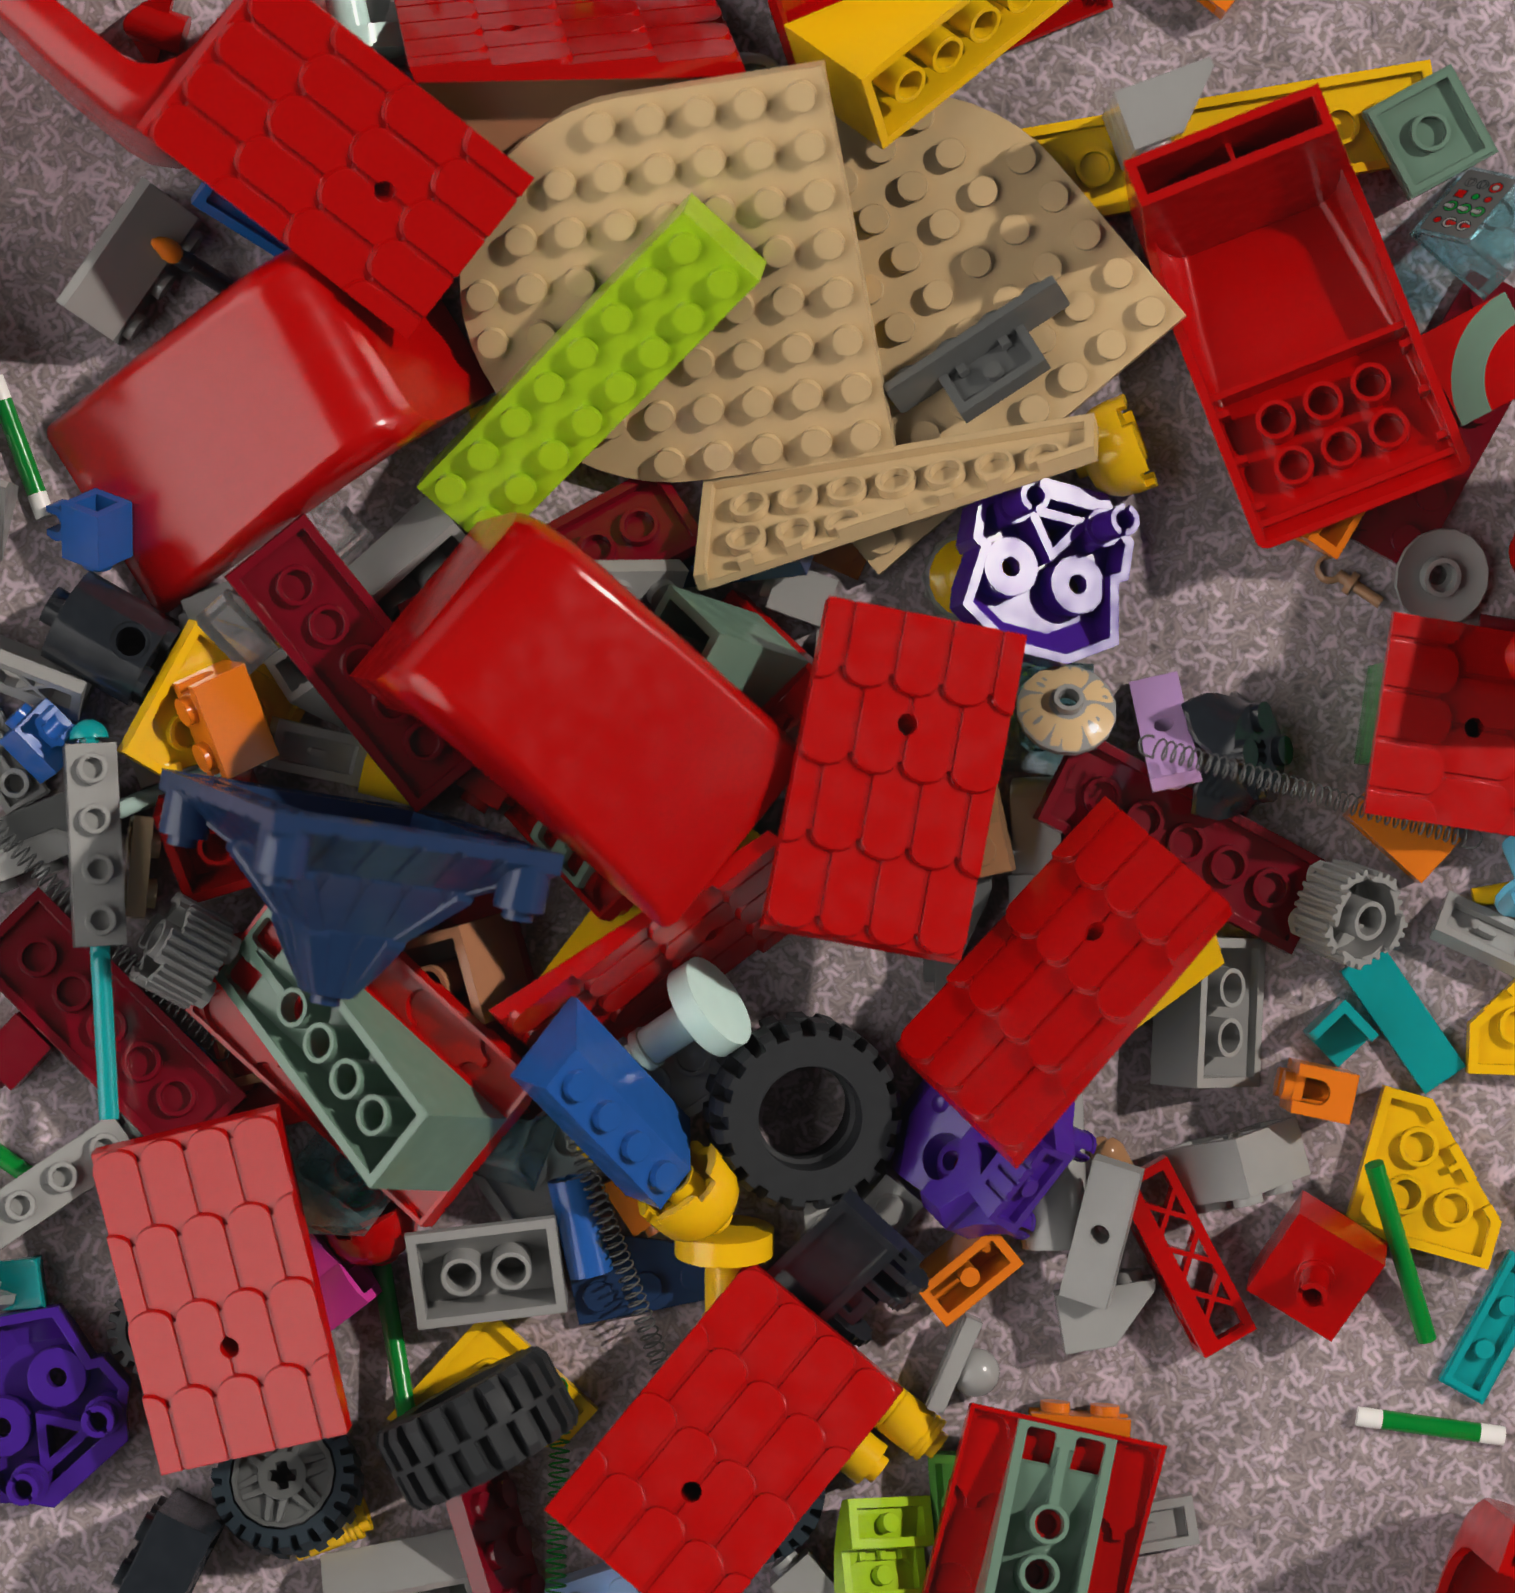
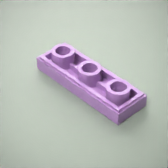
[1129,671,1202,792]

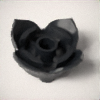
[1181,691,1293,821]

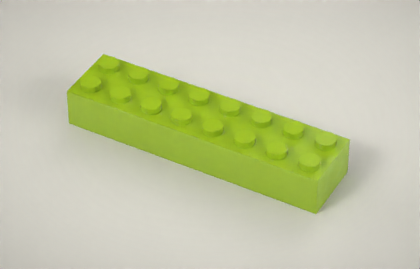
[416,192,767,533]

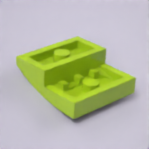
[834,1495,935,1593]

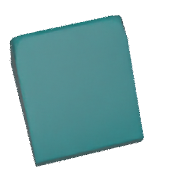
[0,1255,49,1311]

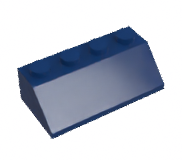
[510,996,691,1209]

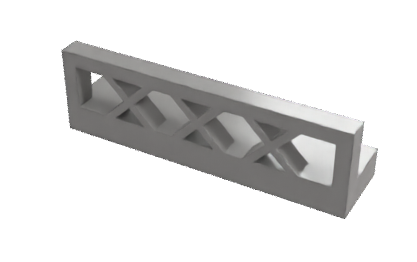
[0,635,94,722]

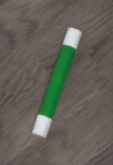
[0,374,54,521]
[1355,1406,1506,1446]

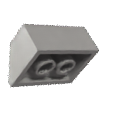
[1102,56,1214,172]
[56,177,204,346]
[348,496,466,622]
[1150,936,1266,1089]
[404,1215,568,1330]
[320,1529,472,1593]

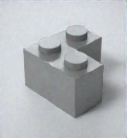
[1160,1116,1311,1214]

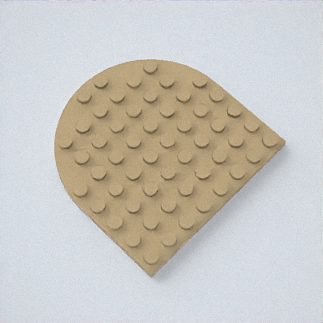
[460,60,896,483]
[834,97,1187,575]

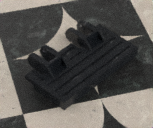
[765,1189,929,1348]

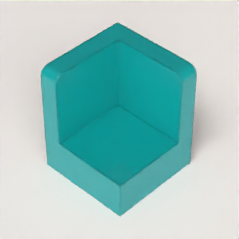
[1302,997,1379,1067]

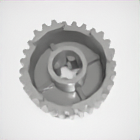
[1288,859,1408,970]
[128,892,242,1009]

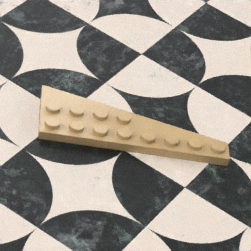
[693,413,1098,591]

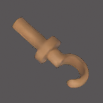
[1314,555,1385,608]

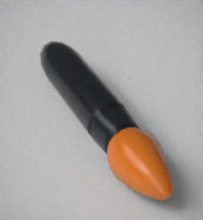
[151,236,235,293]

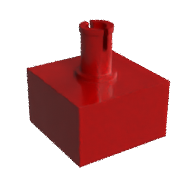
[1246,1190,1388,1342]

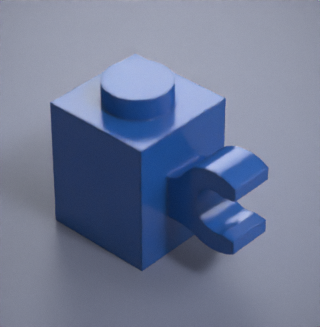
[46,488,133,572]
[0,697,79,784]

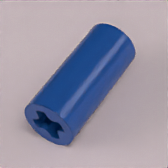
[547,1171,613,1280]

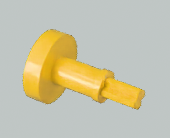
[674,1215,774,1316]

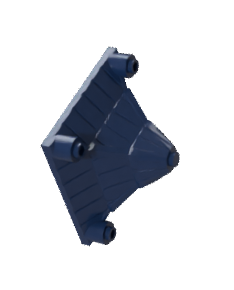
[158,768,564,1007]

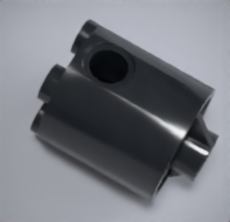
[39,571,182,706]

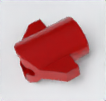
[123,0,192,64]

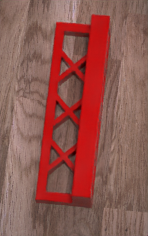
[1130,1154,1257,1358]

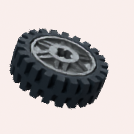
[211,1434,364,1559]

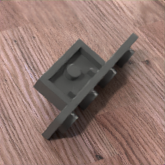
[884,276,1070,423]

